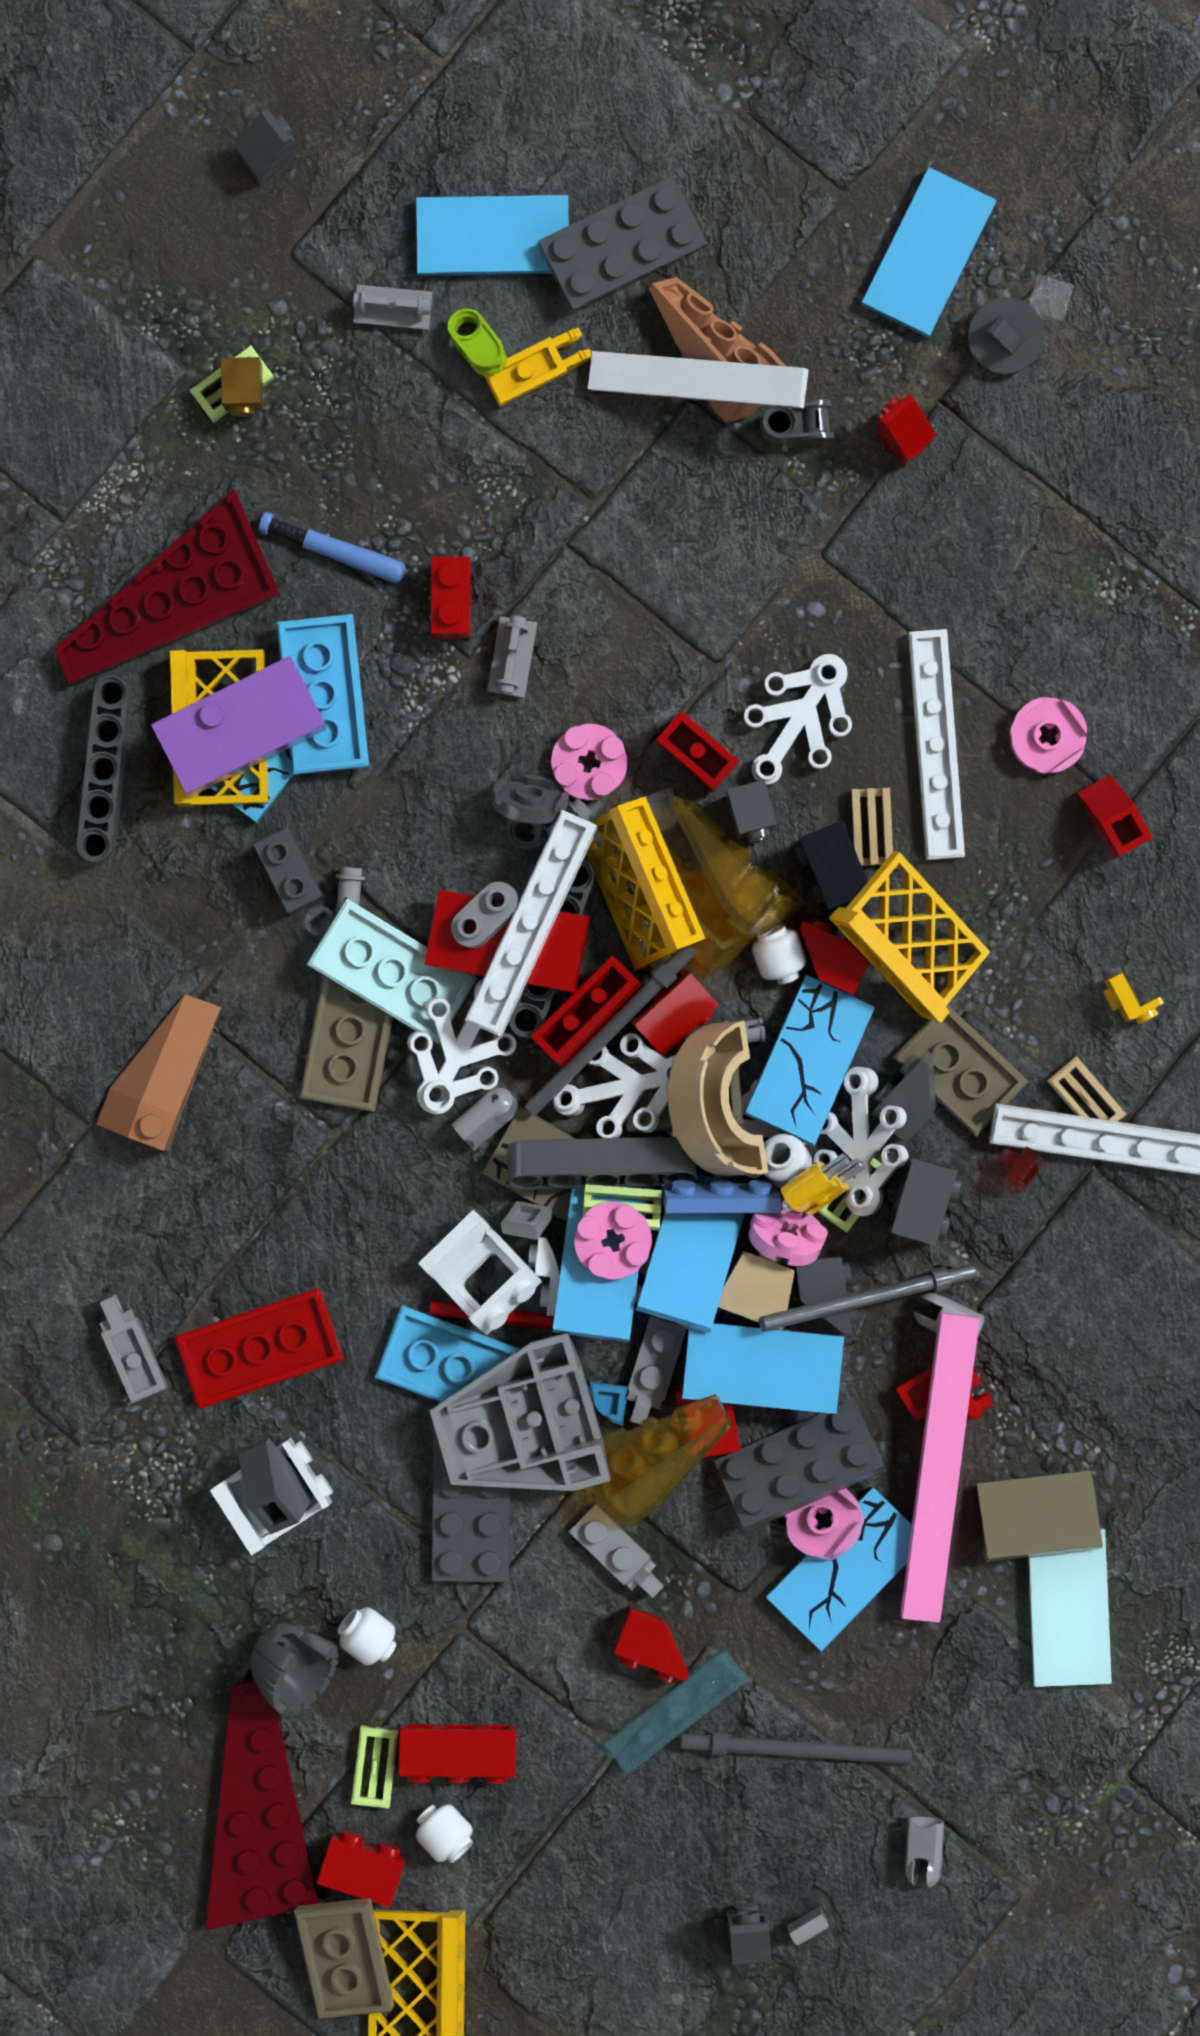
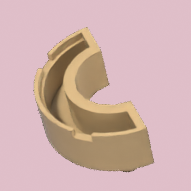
[666,1020,769,1176]

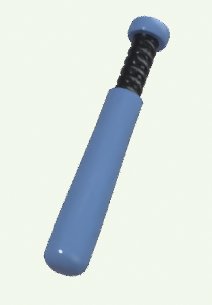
[258,512,405,584]

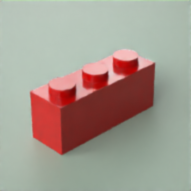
[530,955,643,1067]
[399,1723,517,1784]

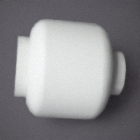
[752,925,807,984]
[764,1134,812,1188]
[338,1607,396,1665]
[416,1804,473,1863]

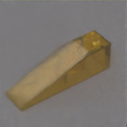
[595,1394,732,1528]

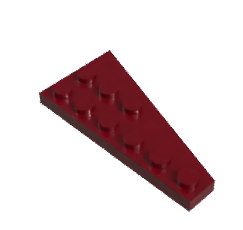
[54,489,281,685]
[205,1680,320,1931]

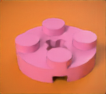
[1009,697,1087,774]
[551,724,627,801]
[574,1201,652,1279]
[748,1203,828,1266]
[785,1488,864,1561]

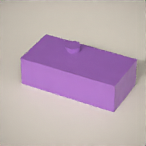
[151,656,326,798]

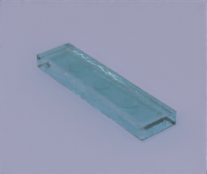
[604,1648,749,1774]

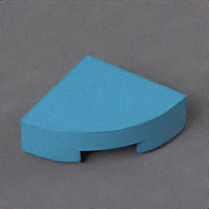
[590,1381,628,1425]

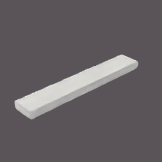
[588,351,809,408]
[908,629,965,860]
[465,810,598,1037]
[989,1103,1200,1175]

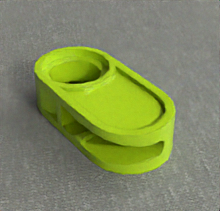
[448,308,507,376]

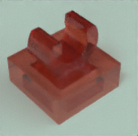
[997,1146,1046,1193]

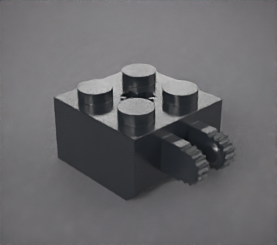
[792,820,868,914]

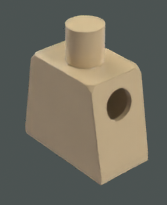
[718,1250,795,1330]

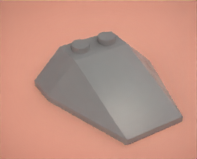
[430,1333,611,1491]

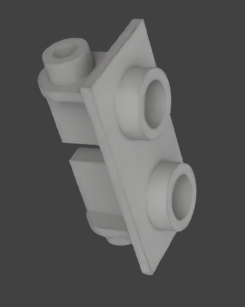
[353,285,433,330]
[487,616,538,698]

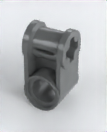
[759,399,835,445]

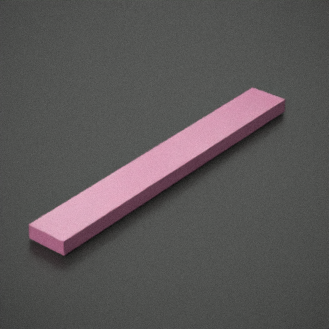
[900,1312,980,1623]

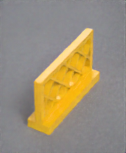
[170,650,269,807]
[586,796,706,971]
[829,851,990,1023]
[368,1909,465,2036]

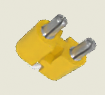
[780,1154,865,1215]

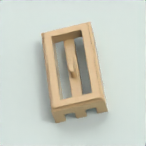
[851,788,893,866]
[1046,1056,1126,1122]

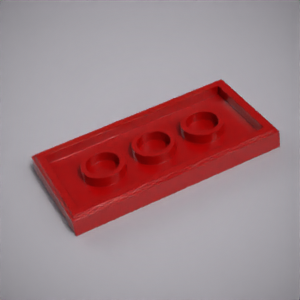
[424,889,590,993]
[174,1287,344,1409]

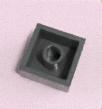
[885,1158,961,1246]

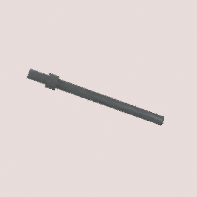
[524,946,697,1116]
[759,1264,977,1332]
[681,1732,912,1765]

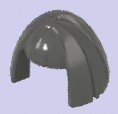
[250,1623,338,1715]

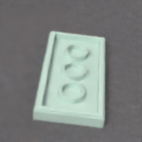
[306,899,477,1044]
[1028,1528,1112,1687]

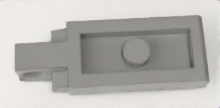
[100,1295,168,1403]
[627,1316,687,1426]
[569,1503,663,1598]

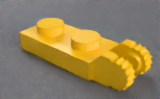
[484,328,592,407]

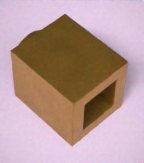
[221,357,263,417]

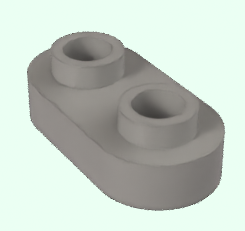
[451,882,520,949]

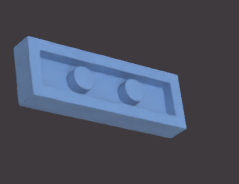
[661,1179,782,1213]

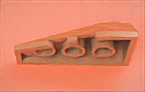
[649,277,786,423]
[96,994,222,1151]

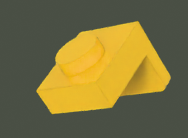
[1103,973,1164,1024]

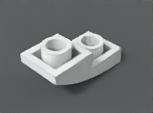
[528,1236,560,1316]

